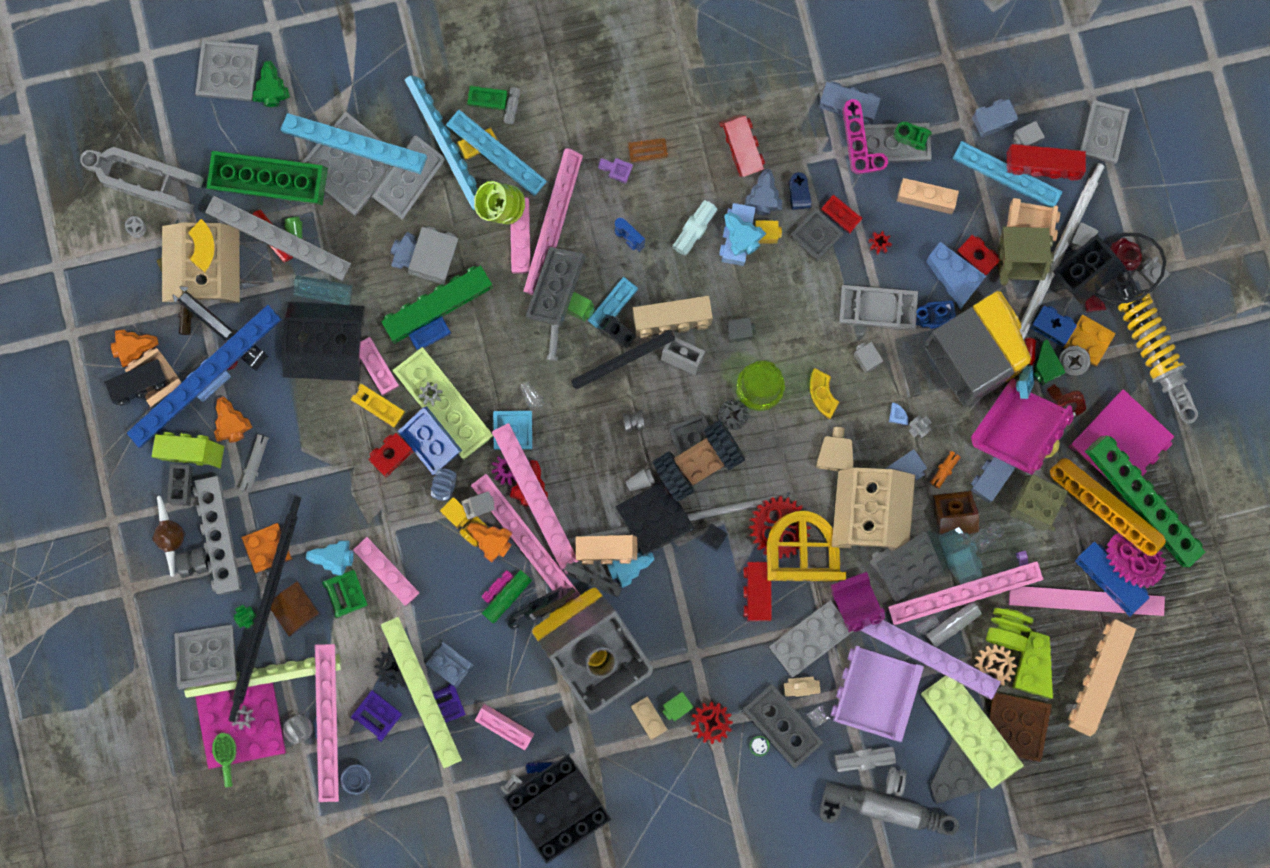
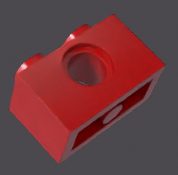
[956,235,1000,276]
[368,433,414,478]

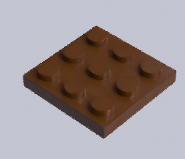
[988,693,1052,762]

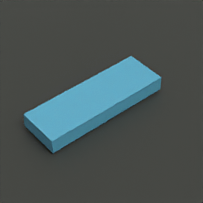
[588,277,638,328]

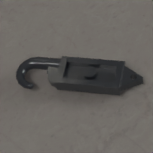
[507,587,576,629]

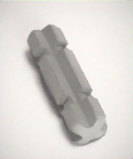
[504,87,520,124]

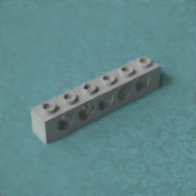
[193,476,243,596]

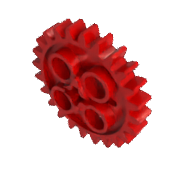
[748,496,811,559]

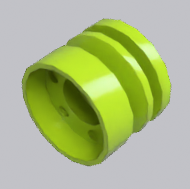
[474,181,525,225]
[985,608,1034,652]

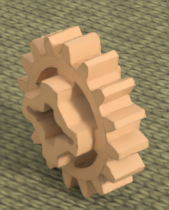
[973,644,1017,686]

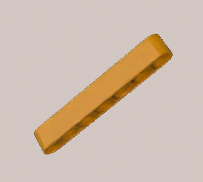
[1050,458,1165,556]

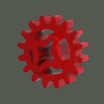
[691,702,733,744]

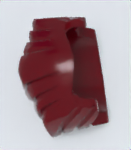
[1111,238,1142,271]

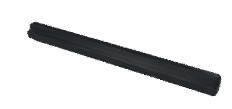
[571,330,675,389]

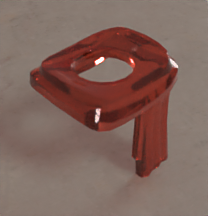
[1047,384,1086,417]

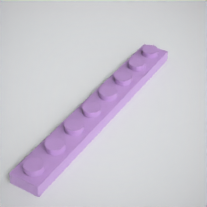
[860,620,1001,700]

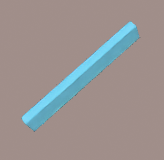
[447,110,547,197]
[952,141,1063,207]

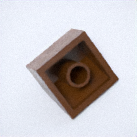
[933,491,979,537]
[271,581,321,637]

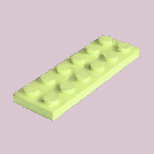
[392,347,494,460]
[921,676,1024,789]

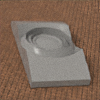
[839,285,918,329]

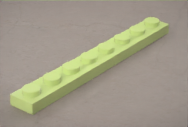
[381,617,462,768]
[185,654,341,698]

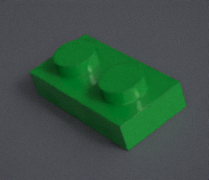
[467,86,507,111]

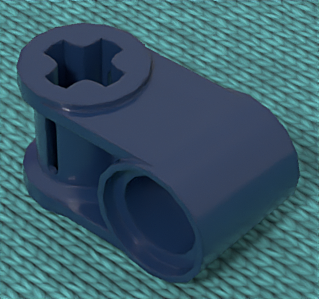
[789,172,812,210]

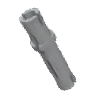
[239,435,269,493]

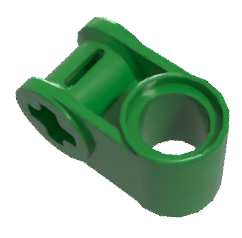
[893,121,932,151]

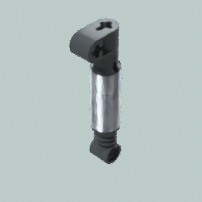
[819,782,959,836]

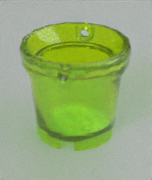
[735,360,785,411]

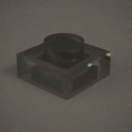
[546,707,573,733]

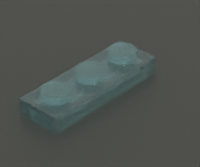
[294,275,352,305]

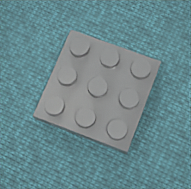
[195,40,259,102]
[175,625,237,689]

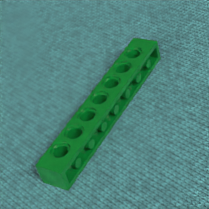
[1085,435,1206,568]

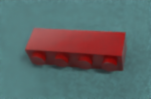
[1007,144,1086,181]

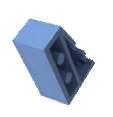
[926,242,986,310]

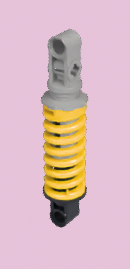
[1113,269,1198,424]

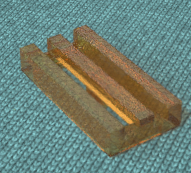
[628,138,668,163]

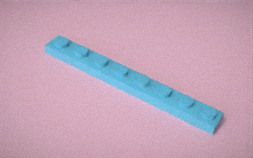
[405,75,478,210]
[281,113,427,174]

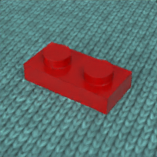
[821,195,862,234]

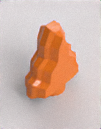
[111,330,159,368]
[214,396,253,443]
[467,522,513,562]

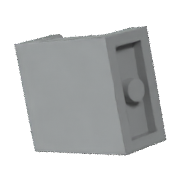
[408,226,458,285]

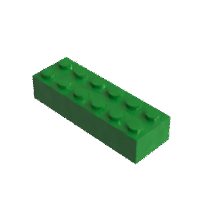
[207,151,328,206]

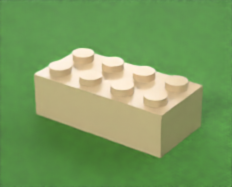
[633,296,713,339]

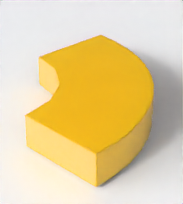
[188,219,214,273]
[810,368,839,419]

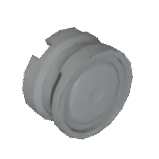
[885,767,906,797]

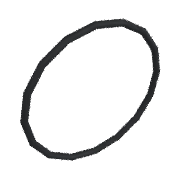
[1095,233,1166,303]

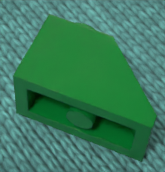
[1033,339,1066,386]

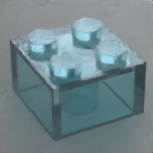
[938,527,983,584]

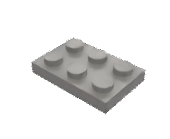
[1080,100,1130,164]

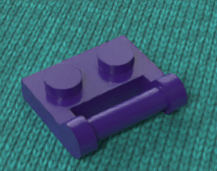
[432,683,466,723]
[351,690,403,742]

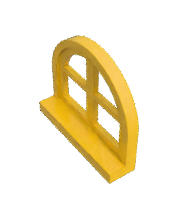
[767,511,846,581]

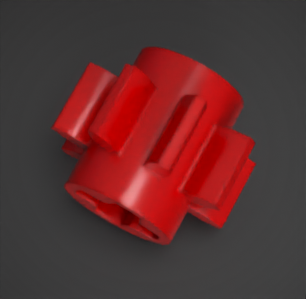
[868,231,892,255]

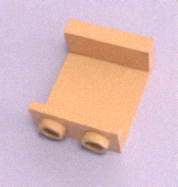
[125,348,182,408]

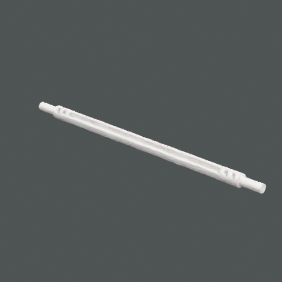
[1020,163,1105,340]

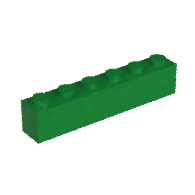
[381,265,493,344]

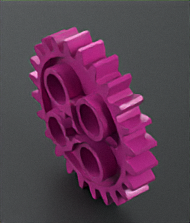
[1106,532,1166,588]

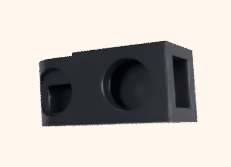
[597,314,636,349]

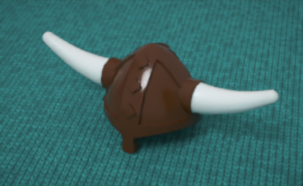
[152,496,186,577]

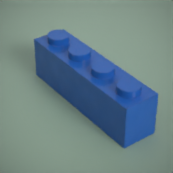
[1075,542,1150,617]

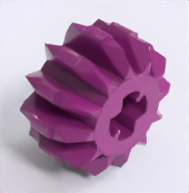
[491,456,517,486]

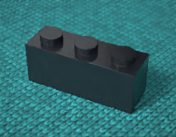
[105,359,170,406]

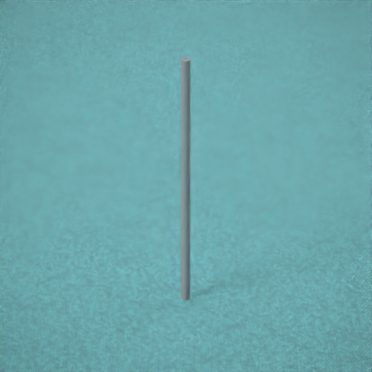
[569,495,777,546]

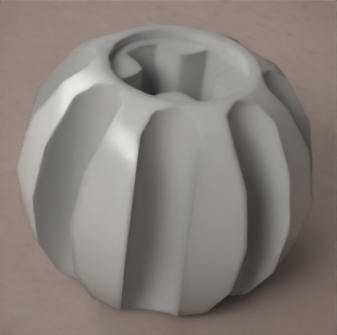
[283,715,313,744]

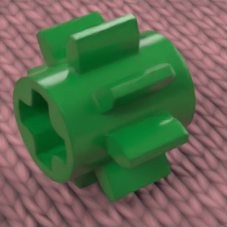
[233,605,257,629]

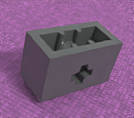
[167,464,193,506]

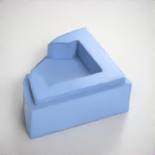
[889,403,908,425]

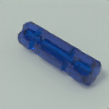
[526,761,557,774]

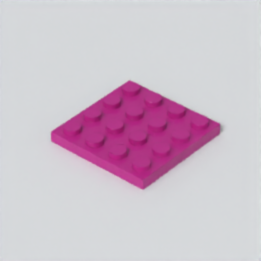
[195,682,286,769]

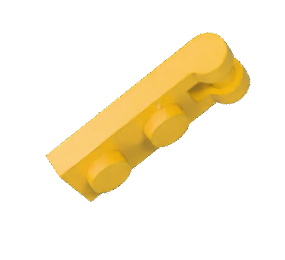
[350,384,405,428]

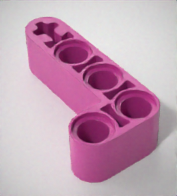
[843,99,888,174]

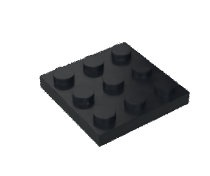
[615,482,694,557]

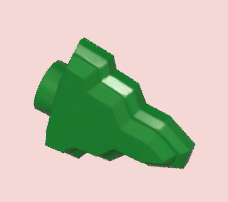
[252,61,290,107]

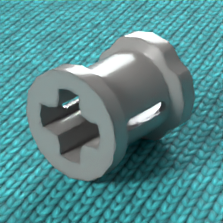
[500,773,524,794]

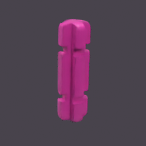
[482,570,514,603]

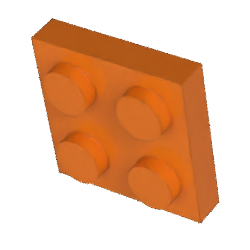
[242,523,292,574]

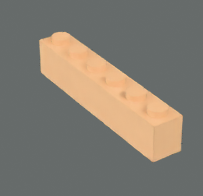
[1069,619,1136,736]

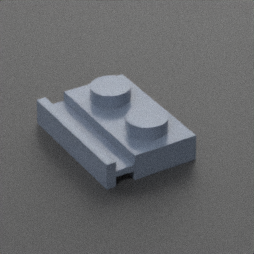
[426,642,473,688]

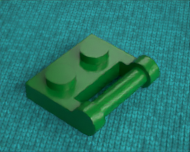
[322,570,368,619]

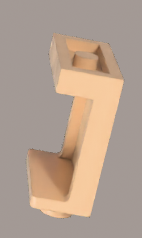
[1007,198,1060,241]

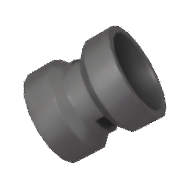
[623,410,645,432]

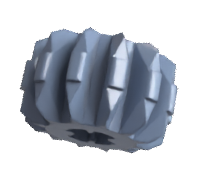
[431,468,457,501]

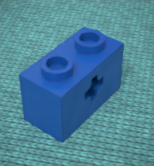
[1030,306,1077,348]

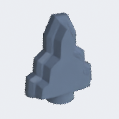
[745,169,782,216]
[390,232,417,269]

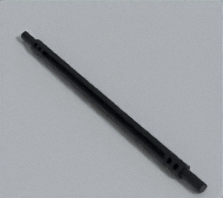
[228,496,302,723]

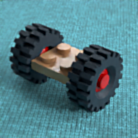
[653,419,746,502]

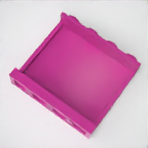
[971,378,1074,475]
[1068,389,1175,494]

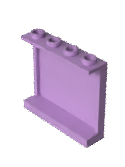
[831,646,924,742]

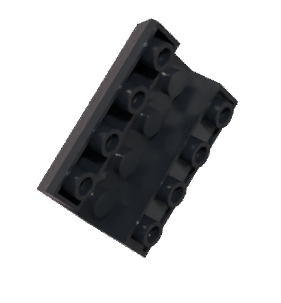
[282,302,365,382]
[503,754,612,864]

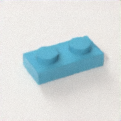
[1016,366,1034,399]

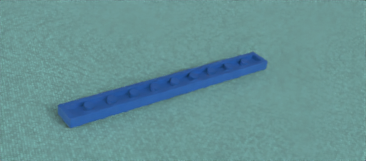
[127,305,282,448]

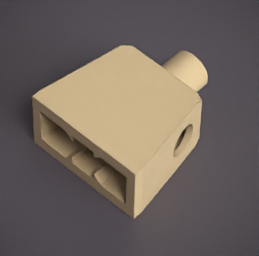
[815,427,854,471]

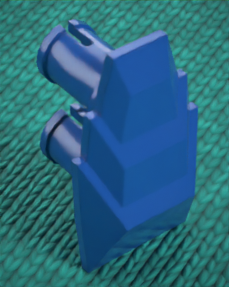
[916,301,956,329]

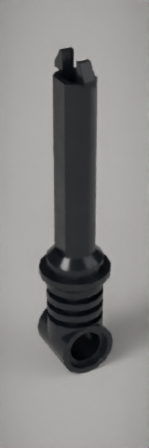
[172,286,269,371]

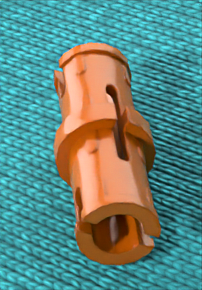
[929,451,961,489]

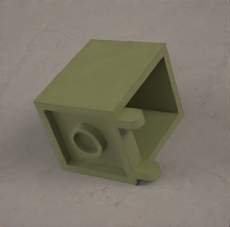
[998,227,1054,286]
[1009,474,1068,532]

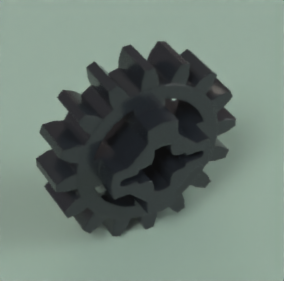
[374,647,405,689]

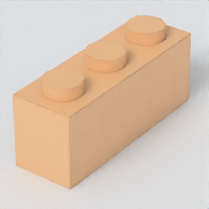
[897,178,959,214]
[576,535,637,565]

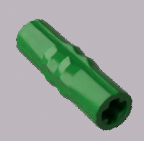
[482,570,532,624]

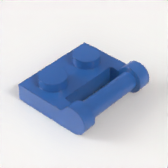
[615,218,645,252]

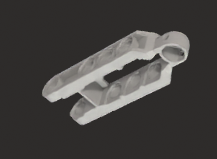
[80,147,204,214]

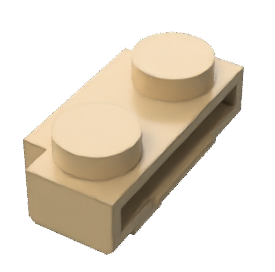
[784,677,820,697]

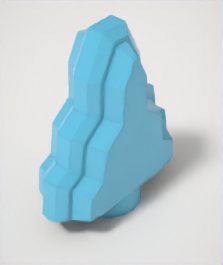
[724,212,766,256]
[306,540,354,576]
[607,552,655,588]

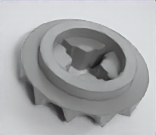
[1059,345,1090,376]

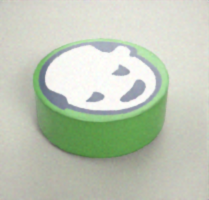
[750,736,770,756]

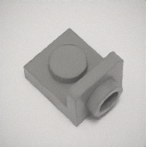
[1139,256,1170,286]

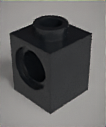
[700,523,728,552]

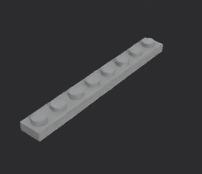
[205,196,351,281]

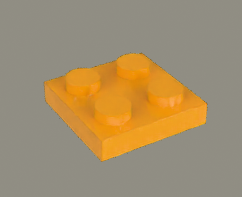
[1063,314,1116,367]

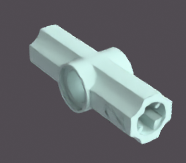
[673,200,718,256]

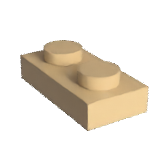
[631,696,667,740]

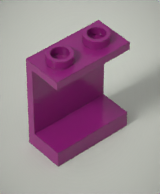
[831,572,885,632]

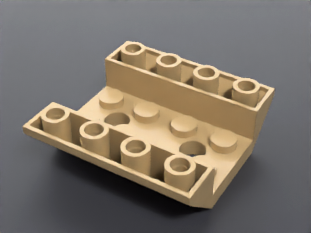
[162,222,240,303]
[832,468,915,551]

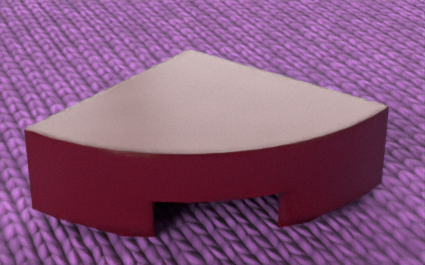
[1085,295,1106,313]

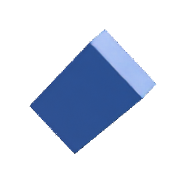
[409,316,451,351]

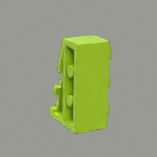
[152,432,224,469]
[1012,631,1053,699]

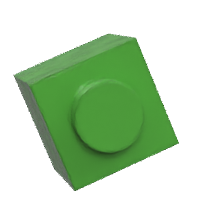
[567,292,594,322]
[662,692,694,722]

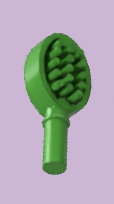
[212,733,237,787]

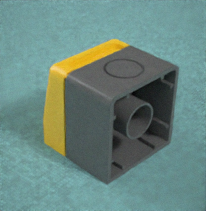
[923,291,1031,408]

